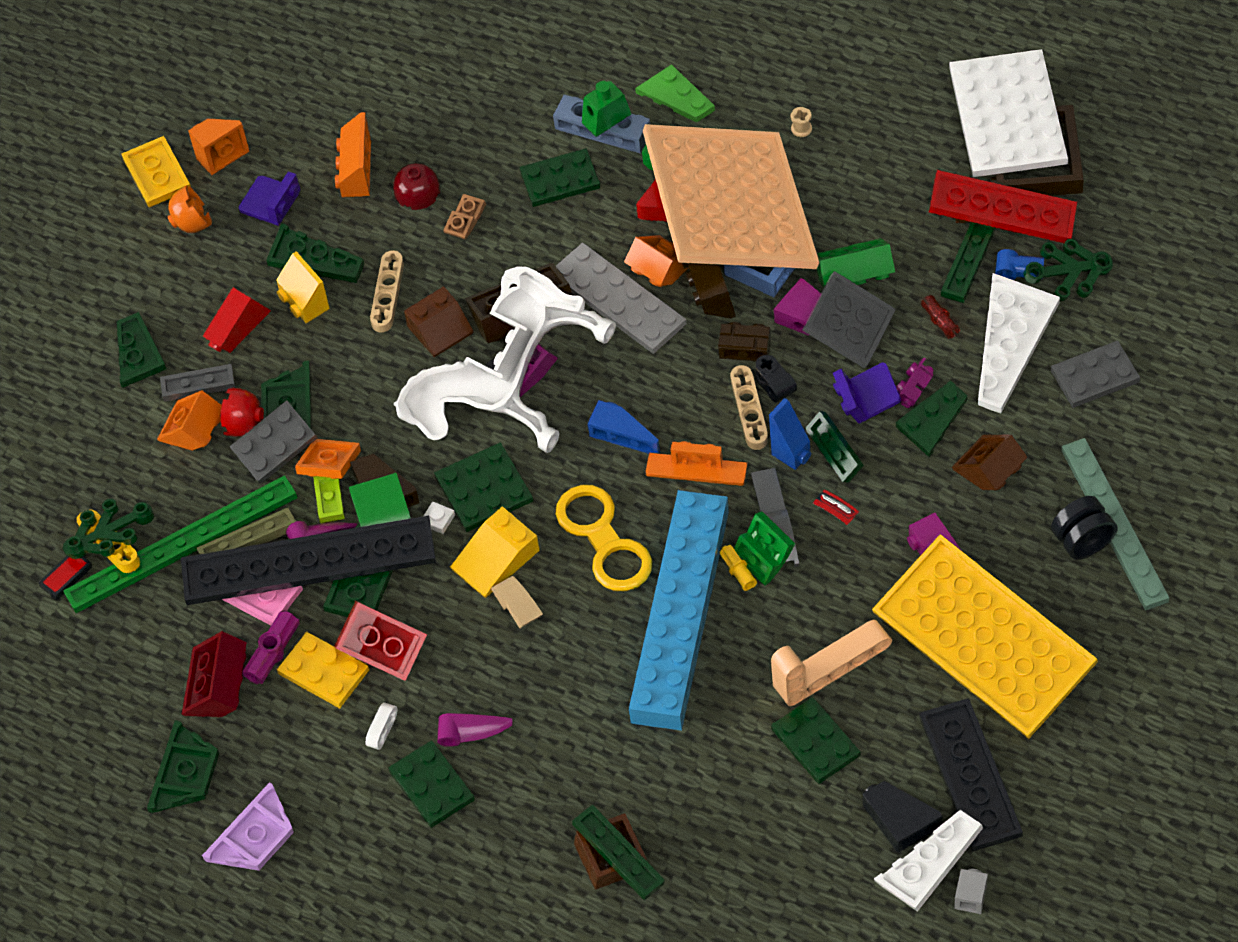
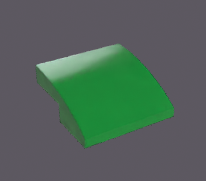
[349,473,411,527]
[734,511,795,586]

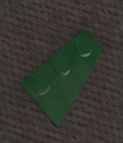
[117,312,166,388]
[896,380,968,457]

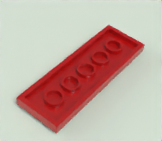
[929,170,1077,243]

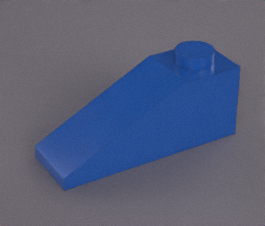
[769,398,811,470]
[588,400,660,454]

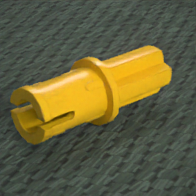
[720,545,757,591]

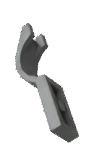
[751,468,799,567]

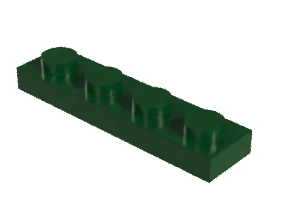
[941,222,996,303]
[572,804,665,901]

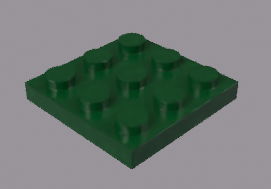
[434,442,533,532]

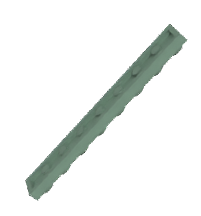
[1061,438,1169,611]

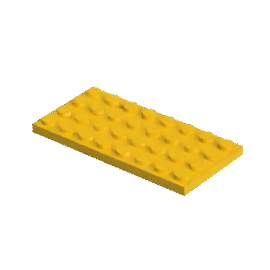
[872,534,1098,739]

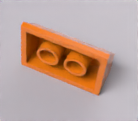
[335,112,371,197]

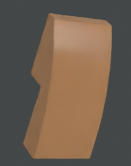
[443,194,486,240]

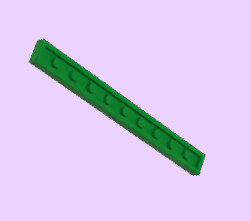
[63,475,297,613]

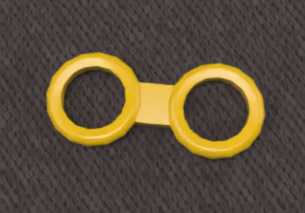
[556,485,652,591]

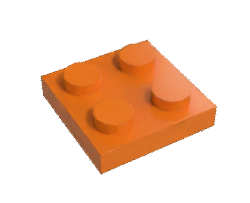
[295,439,361,479]

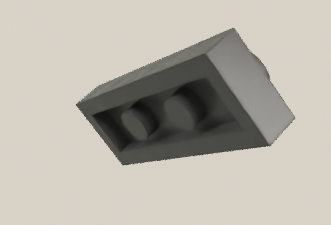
[160,364,236,402]

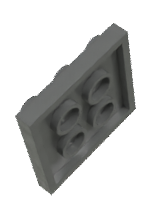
[802,271,896,368]

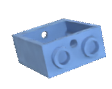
[724,265,795,297]

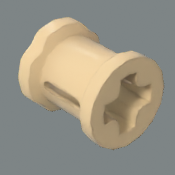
[791,107,812,137]

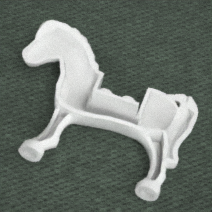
[394,267,616,453]

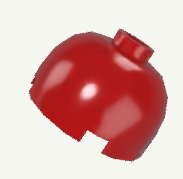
[221,388,264,437]

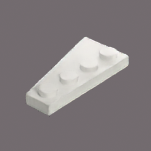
[874,810,983,912]

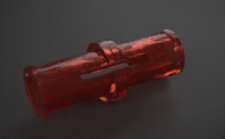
[921,295,960,339]

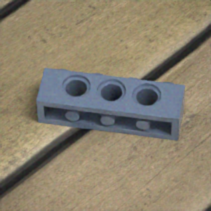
[553,95,650,154]

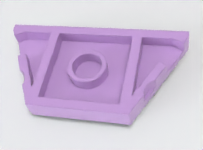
[202,782,294,871]

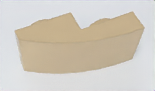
[491,576,543,628]

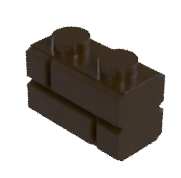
[718,322,771,361]

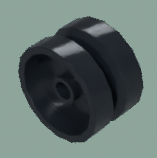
[1051,496,1118,560]

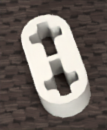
[366,702,398,750]

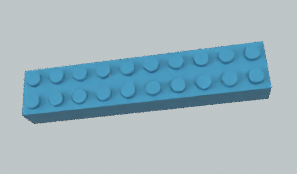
[629,490,729,731]

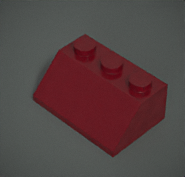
[182,631,247,717]

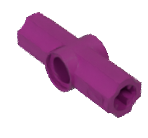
[242,611,300,685]

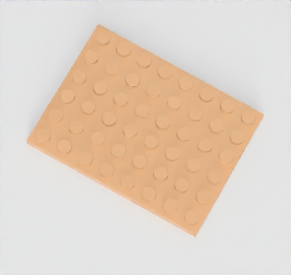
[643,124,819,269]

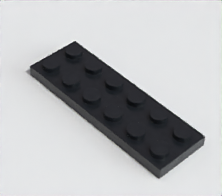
[919,698,1023,852]

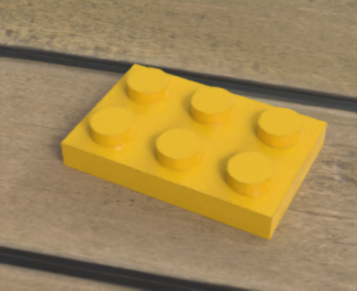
[122,136,191,207]
[277,632,369,709]

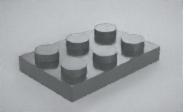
[1051,340,1140,408]
[230,401,318,484]

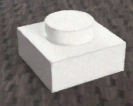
[424,502,455,534]

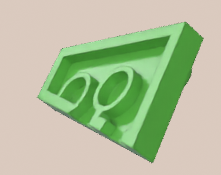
[635,65,715,122]

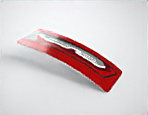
[813,490,859,525]

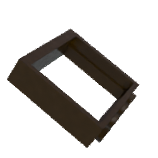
[991,105,1084,196]

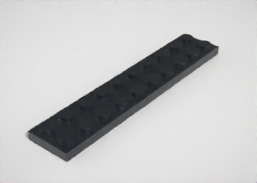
[181,515,436,605]

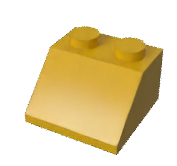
[276,251,330,323]

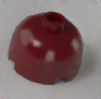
[393,163,441,210]

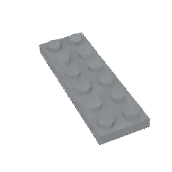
[556,242,687,354]

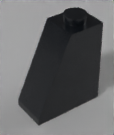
[862,781,943,853]

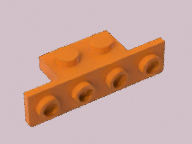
[646,441,748,486]

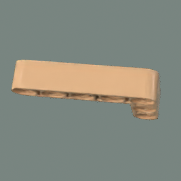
[771,620,892,706]

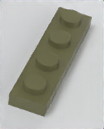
[197,508,296,555]

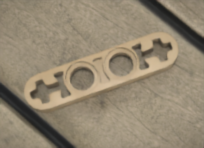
[370,250,404,332]
[731,365,768,450]

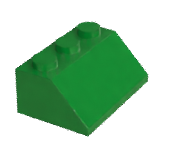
[816,238,895,287]

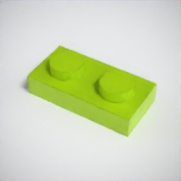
[313,476,345,523]

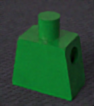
[582,81,631,137]

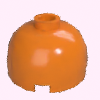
[168,185,212,233]

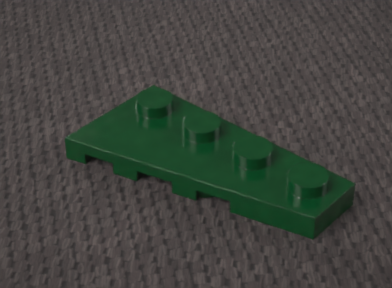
[266,223,364,283]

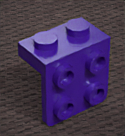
[239,171,300,226]
[833,362,901,424]

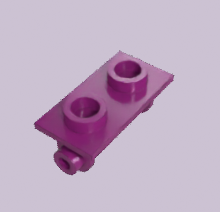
[896,358,934,408]

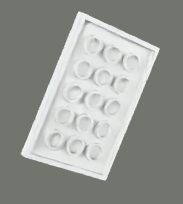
[949,49,1068,177]

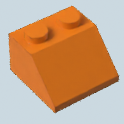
[188,119,250,175]
[624,235,689,287]
[157,390,222,451]

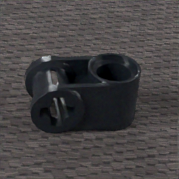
[755,355,797,403]

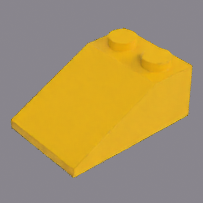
[450,506,540,598]

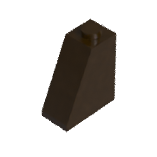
[350,453,419,508]

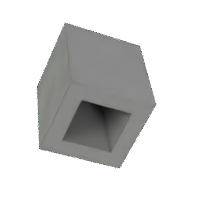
[955,869,988,914]

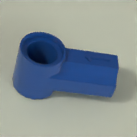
[995,249,1044,280]

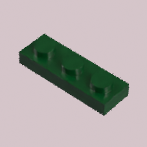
[805,411,864,483]

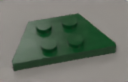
[261,361,312,430]
[147,720,219,813]

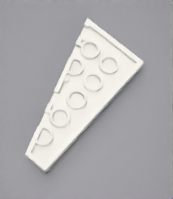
[978,273,1060,414]

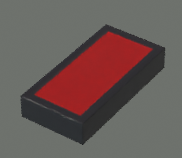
[39,556,93,600]

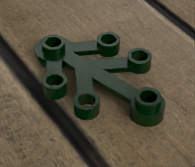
[1023,239,1113,301]
[63,499,154,559]

